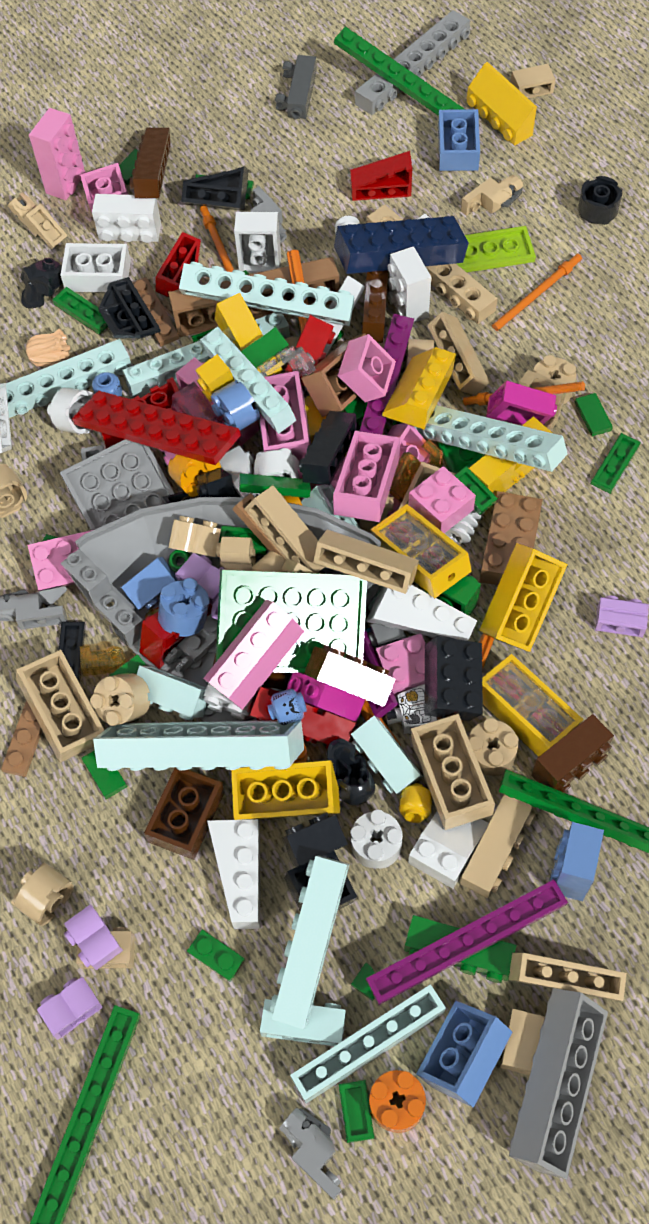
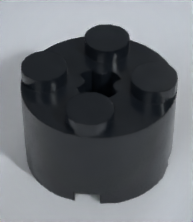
[578,176,622,225]

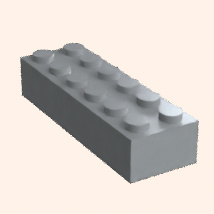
[509,988,608,1180]

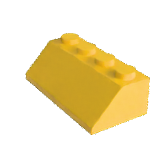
[467,62,537,146]
[382,347,456,430]
[479,543,568,652]
[231,760,340,820]

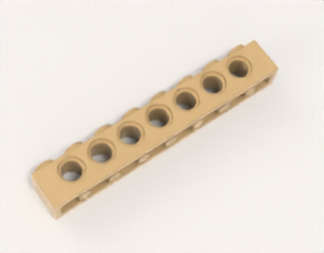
[367,204,498,324]

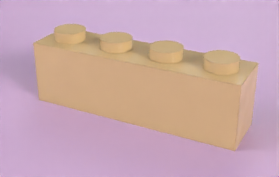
[427,312,490,395]
[244,485,325,573]
[313,529,419,594]
[460,794,535,898]
[509,953,627,1001]

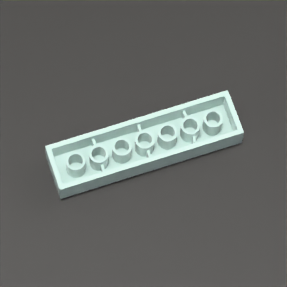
[93,720,304,771]

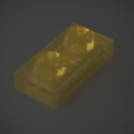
[389,452,421,502]

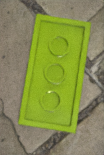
[457,226,536,273]

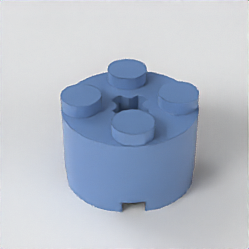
[211,380,260,430]
[158,578,209,637]

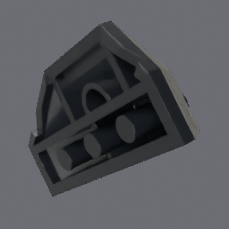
[98,277,161,341]

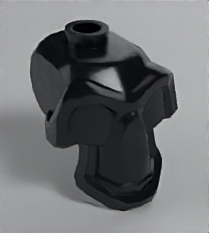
[20,258,63,309]
[327,739,375,805]

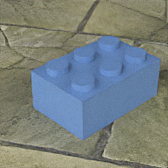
[438,109,480,171]
[549,822,604,901]
[416,1000,512,1108]

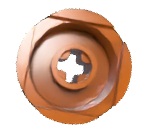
[369,1070,426,1133]

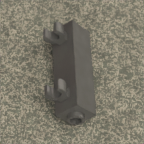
[275,55,317,119]

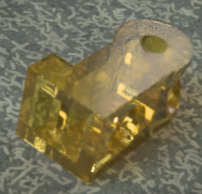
[80,646,127,676]

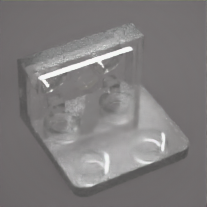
[258,346,316,377]

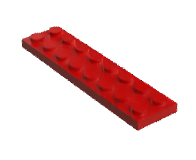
[72,390,241,466]

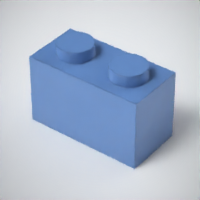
[121,557,177,610]

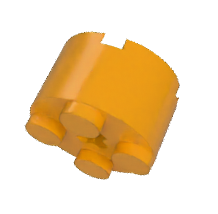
[168,454,221,497]

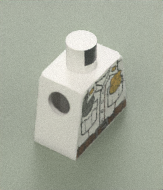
[385,684,443,734]

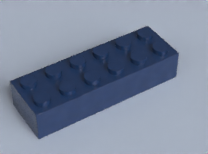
[334,216,469,274]

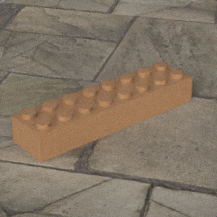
[168,257,340,337]

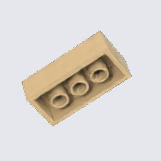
[16,650,104,763]
[411,714,495,830]

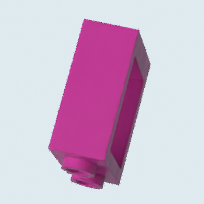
[486,381,557,426]
[286,672,365,722]

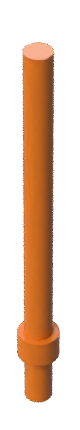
[200,205,234,272]
[492,253,582,331]
[463,381,585,406]

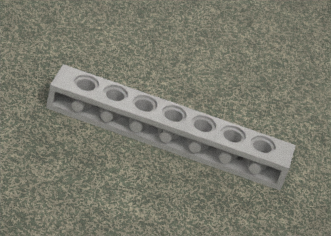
[355,10,470,115]

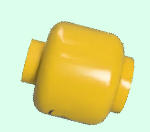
[399,783,433,823]

